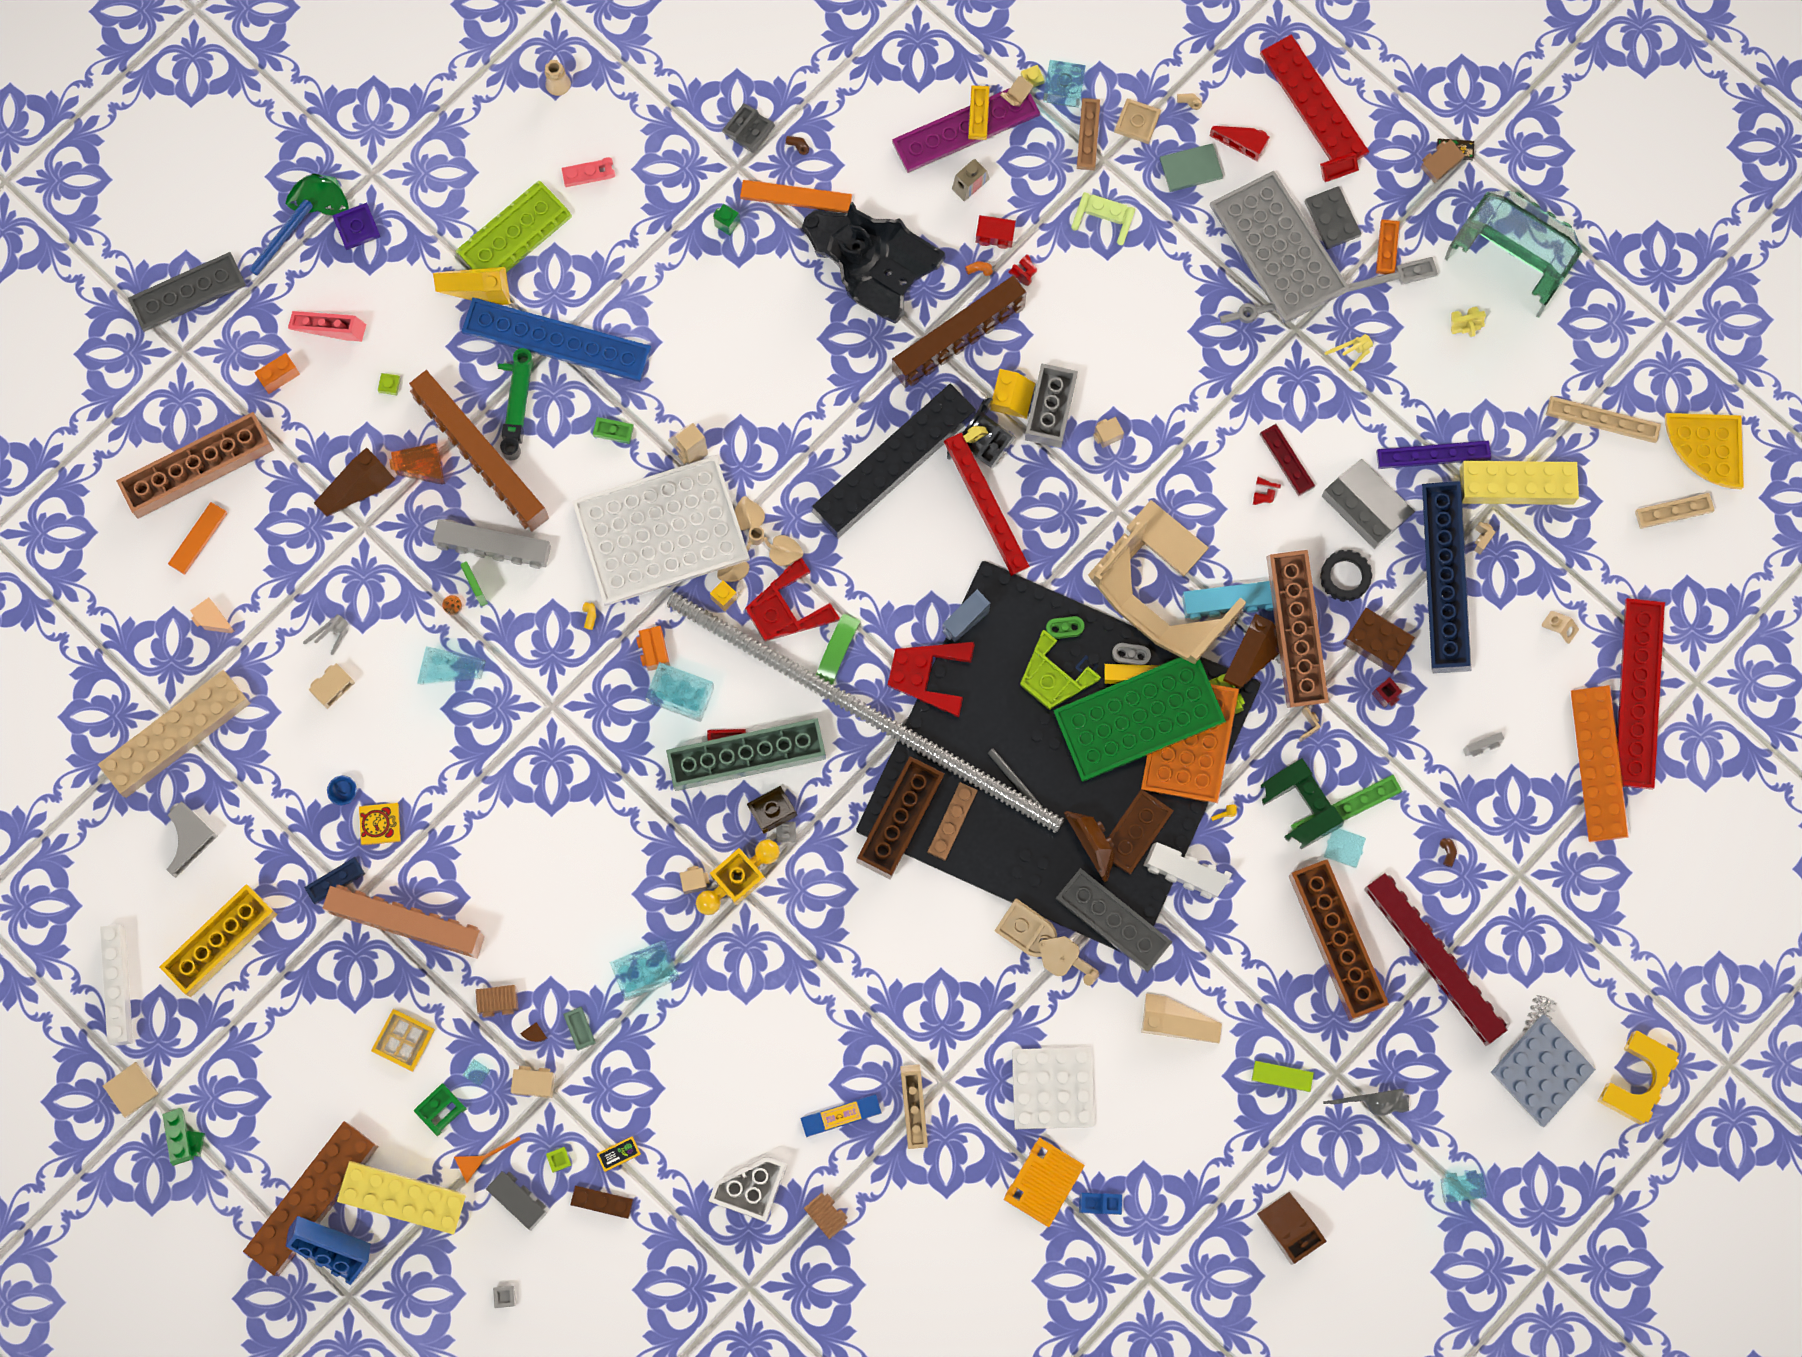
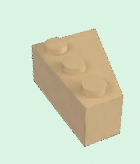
[668,423,708,465]

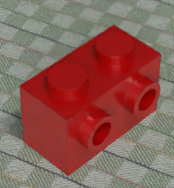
[975,215,1016,249]

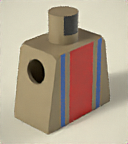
[952,159,990,202]

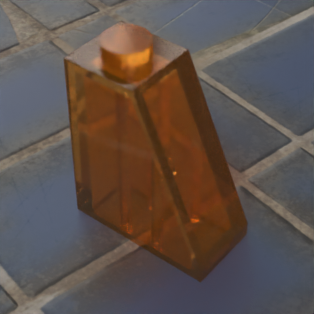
[389,443,445,485]

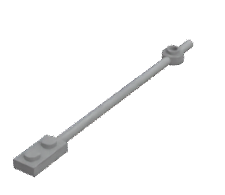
[1220,257,1438,324]

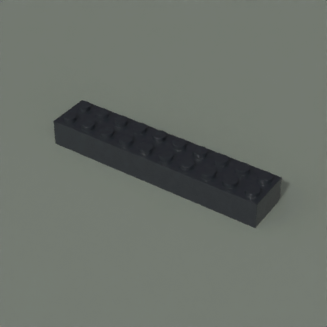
[812,383,976,539]

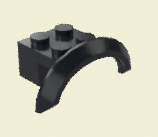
[947,398,1016,468]

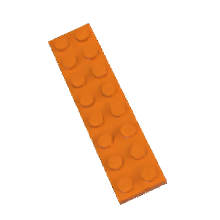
[1571,685,1629,843]

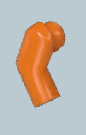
[965,261,993,276]

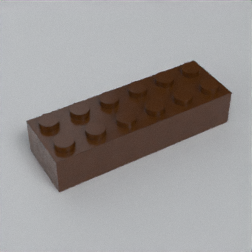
[856,756,944,880]

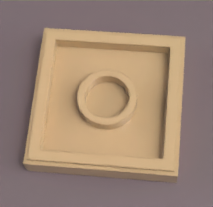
[1114,98,1161,144]
[103,1062,159,1118]

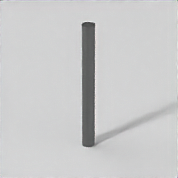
[988,749,1043,808]

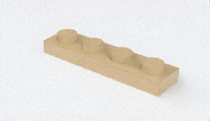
[1635,493,1715,529]

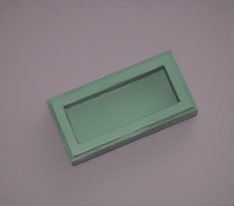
[563,1007,596,1051]

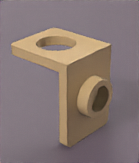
[1000,76,1034,106]
[1541,611,1579,644]
[1299,706,1321,742]

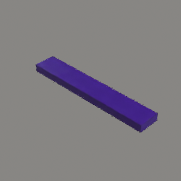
[1376,440,1491,469]

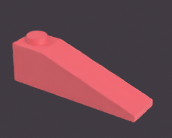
[288,311,367,342]

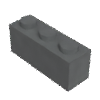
[486,1171,547,1231]

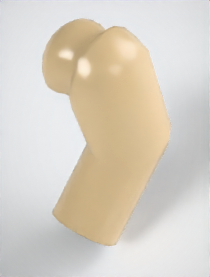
[1177,93,1202,110]

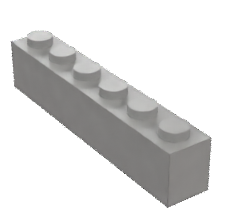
[433,519,551,569]

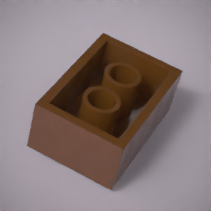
[1343,608,1415,674]

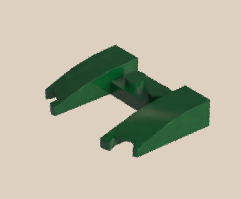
[1260,758,1344,850]

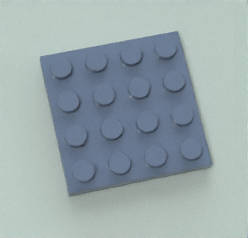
[1491,1015,1596,1127]

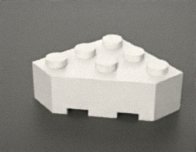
[709,1157,787,1222]

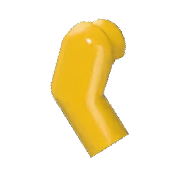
[582,602,596,630]

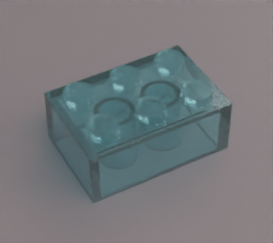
[645,662,715,722]
[609,940,680,1001]

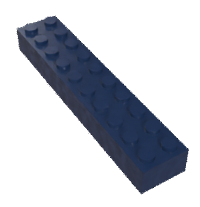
[1422,481,1472,674]

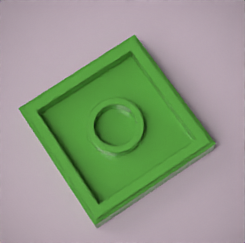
[460,561,488,606]

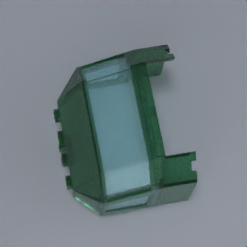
[1444,191,1583,318]

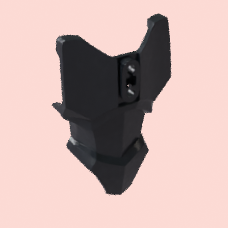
[802,202,946,324]

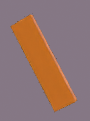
[168,502,227,575]

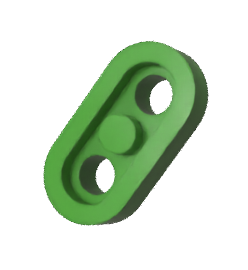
[1046,616,1084,639]

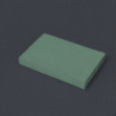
[1159,143,1223,192]

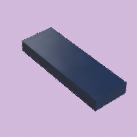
[304,857,365,904]

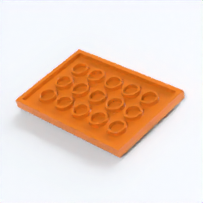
[1141,684,1239,804]

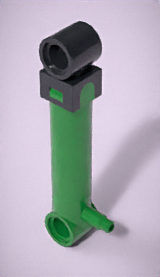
[498,348,534,461]

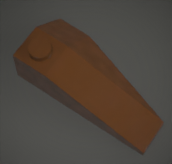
[314,447,395,517]
[1223,613,1279,689]

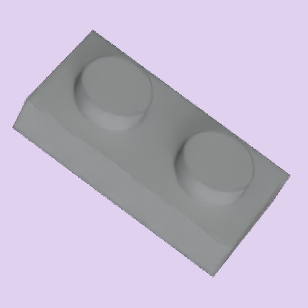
[1463,732,1505,757]

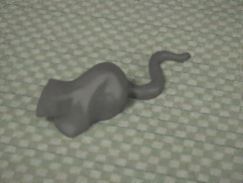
[1323,1089,1409,1116]

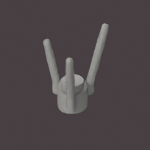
[303,614,349,655]

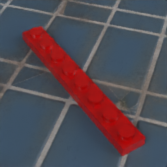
[943,432,1030,576]

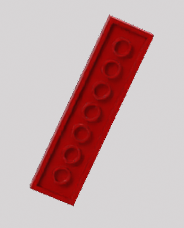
[1260,34,1369,160]

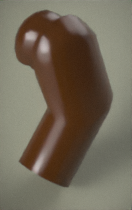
[786,136,809,155]
[1440,838,1457,868]

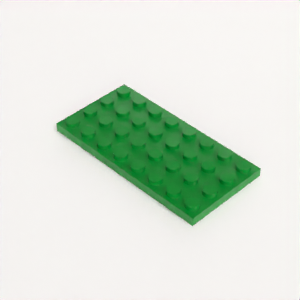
[1053,657,1226,782]

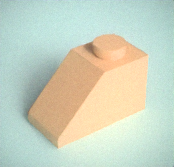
[190,597,234,633]

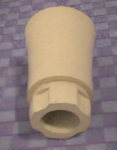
[545,60,571,96]

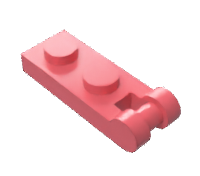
[561,157,616,187]

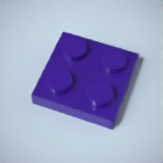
[332,202,381,250]

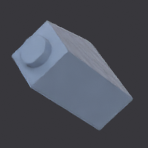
[942,589,990,642]

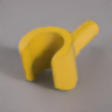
[1211,804,1237,821]

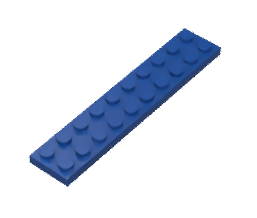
[461,297,651,382]

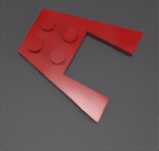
[745,557,840,642]
[887,642,974,717]

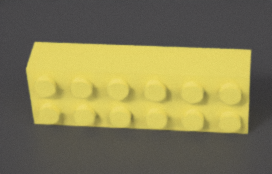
[1459,461,1579,505]
[337,1161,466,1235]

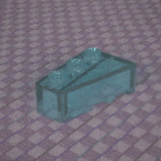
[417,646,486,685]

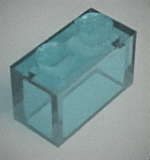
[1440,1170,1487,1203]

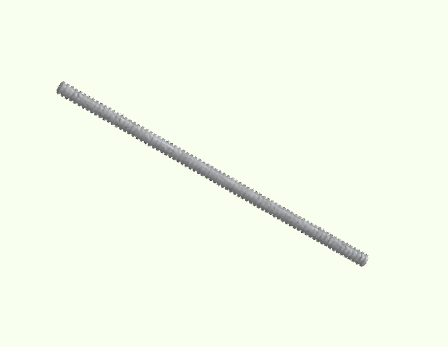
[667,592,1064,833]

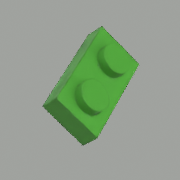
[593,417,634,444]

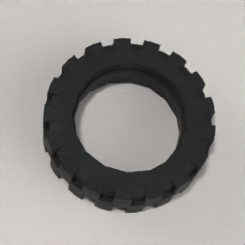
[1320,550,1373,602]

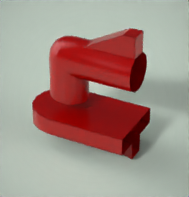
[1008,254,1037,286]
[1252,476,1281,505]

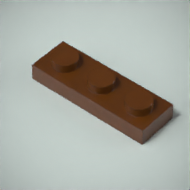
[570,1186,634,1219]

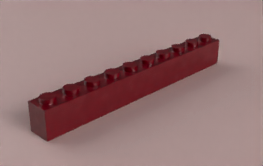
[1364,873,1508,1046]

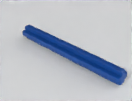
[249,199,313,276]

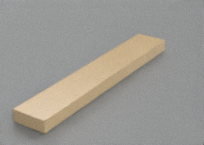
[1546,396,1661,443]

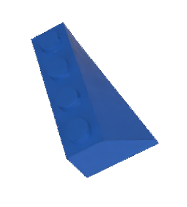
[286,1216,371,1285]

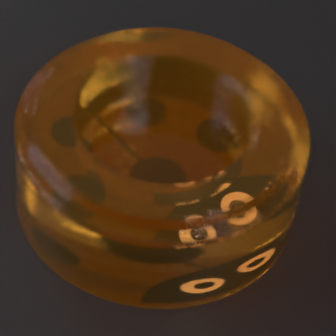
[442,595,462,615]

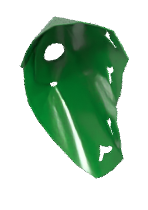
[285,173,349,215]

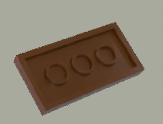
[1109,789,1174,875]

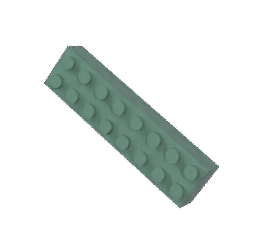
[666,718,826,791]

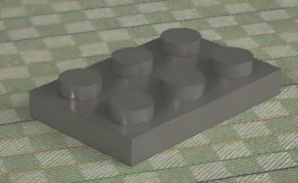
[1304,186,1361,250]

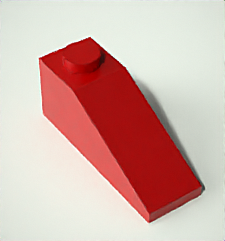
[1209,126,1270,161]

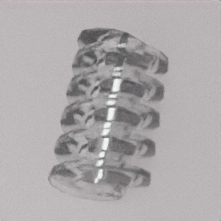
[1522,995,1558,1033]

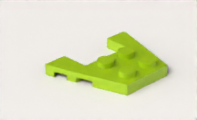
[1020,630,1101,710]

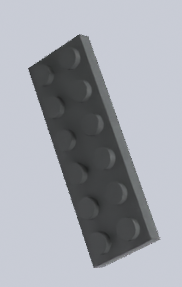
[128,252,247,332]
[1056,868,1172,973]

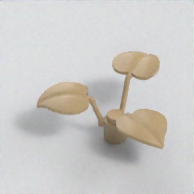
[717,496,803,582]

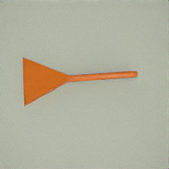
[454,1137,521,1183]

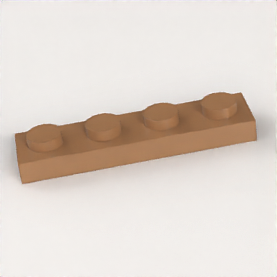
[1076,98,1100,171]
[928,782,978,861]

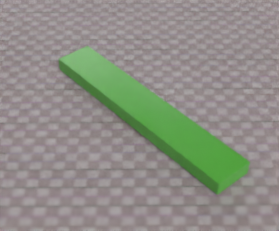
[1290,774,1403,843]

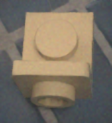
[1474,522,1496,555]

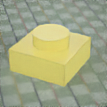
[1020,65,1045,88]
[963,425,989,443]

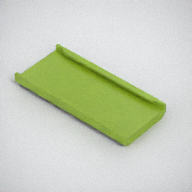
[455,180,572,273]

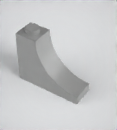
[166,801,218,878]

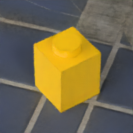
[710,580,738,611]

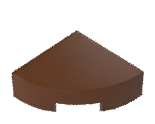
[520,1022,548,1042]

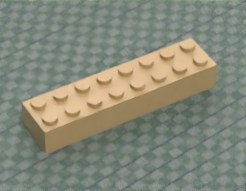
[98,670,251,798]

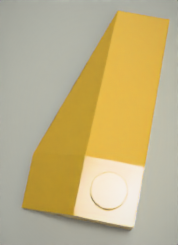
[433,267,511,305]

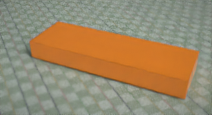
[1376,219,1400,275]

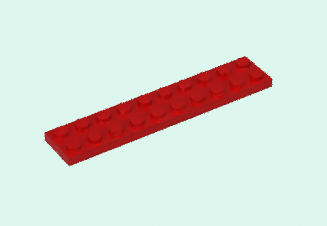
[1617,598,1665,790]

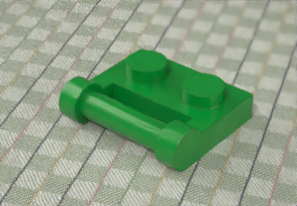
[413,1083,467,1137]

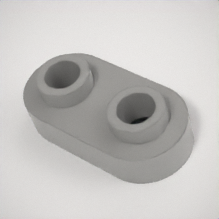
[1112,643,1151,665]

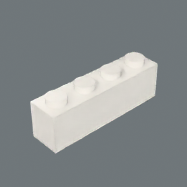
[1144,842,1232,899]

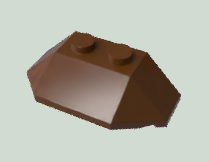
[1064,811,1115,882]

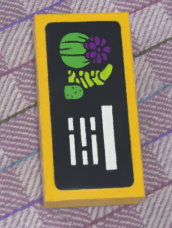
[597,1136,641,1172]

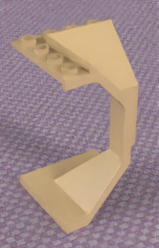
[1088,519,1246,664]

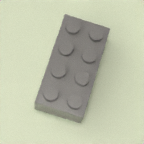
[1025,363,1078,448]

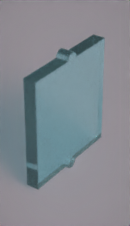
[1324,828,1366,868]

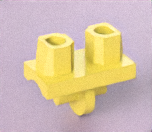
[1451,307,1486,337]

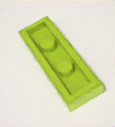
[1251,1061,1314,1092]

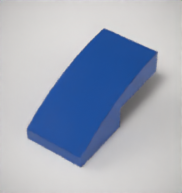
[1079,1193,1122,1215]

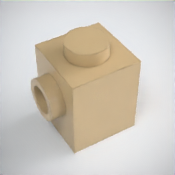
[1093,417,1124,448]
[680,866,710,894]

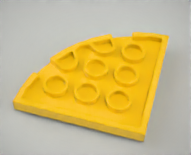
[1664,413,1744,490]

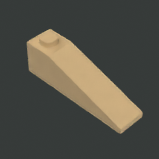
[900,1064,928,1149]

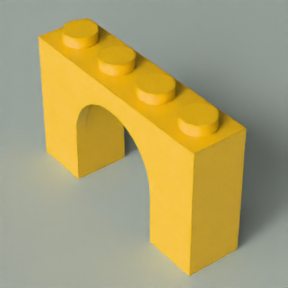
[1597,1030,1679,1125]

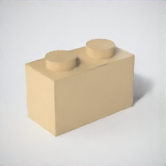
[308,663,355,709]
[511,1066,555,1098]

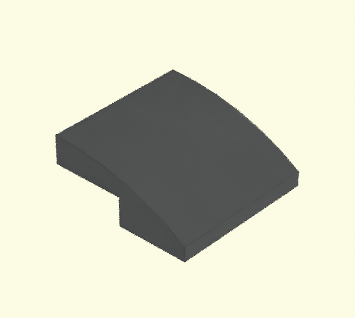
[722,103,775,153]

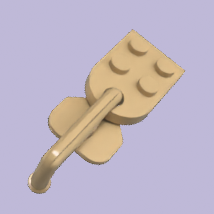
[994,899,1100,986]

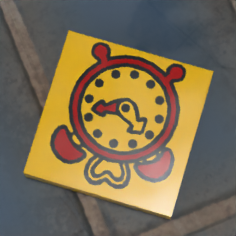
[359,803,401,846]

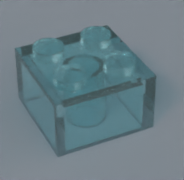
[1043,60,1086,108]

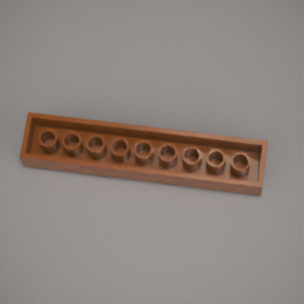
[409,369,549,532]

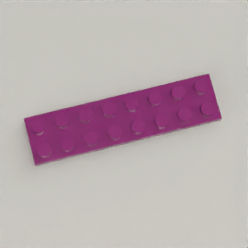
[892,88,1040,173]

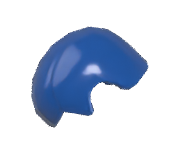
[327,775,357,806]

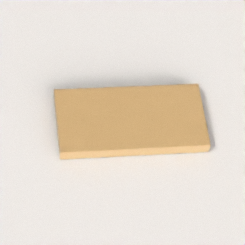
[1126,500,1209,577]

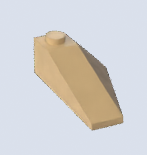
[1141,994,1222,1044]

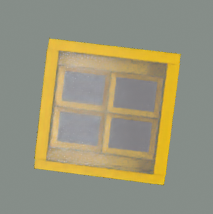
[371,1009,435,1072]

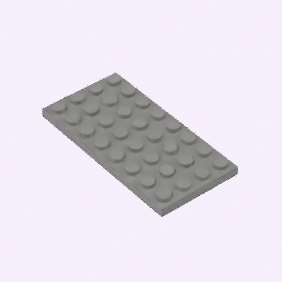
[1209,170,1350,324]

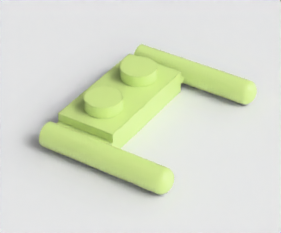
[1071,192,1136,245]

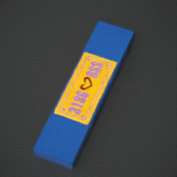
[800,1094,882,1138]

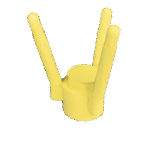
[1324,334,1373,372]

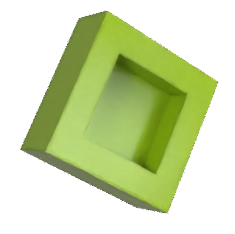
[377,373,401,396]
[546,1147,572,1173]

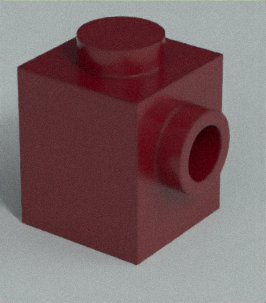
[1372,677,1403,708]

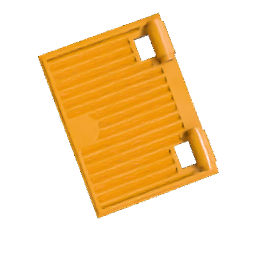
[1003,1137,1085,1228]

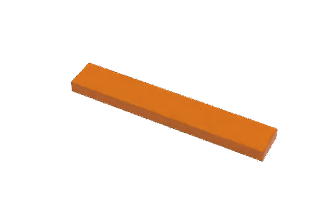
[740,180,852,213]

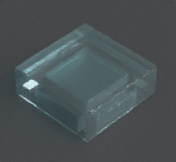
[463,1059,491,1087]

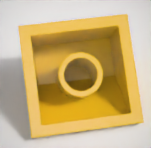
[990,369,1035,419]

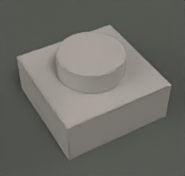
[493,1286,515,1308]

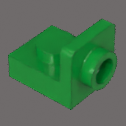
[187,1131,205,1160]

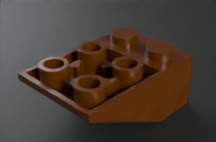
[1257,1192,1327,1265]

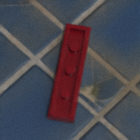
[1259,424,1315,497]

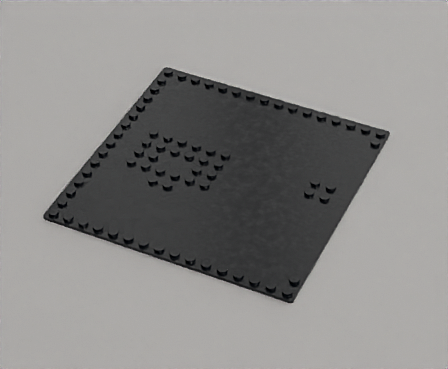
[856,561,1260,953]

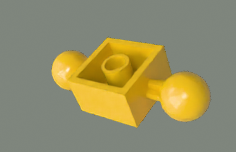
[696,839,780,915]

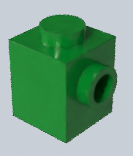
[713,204,740,236]

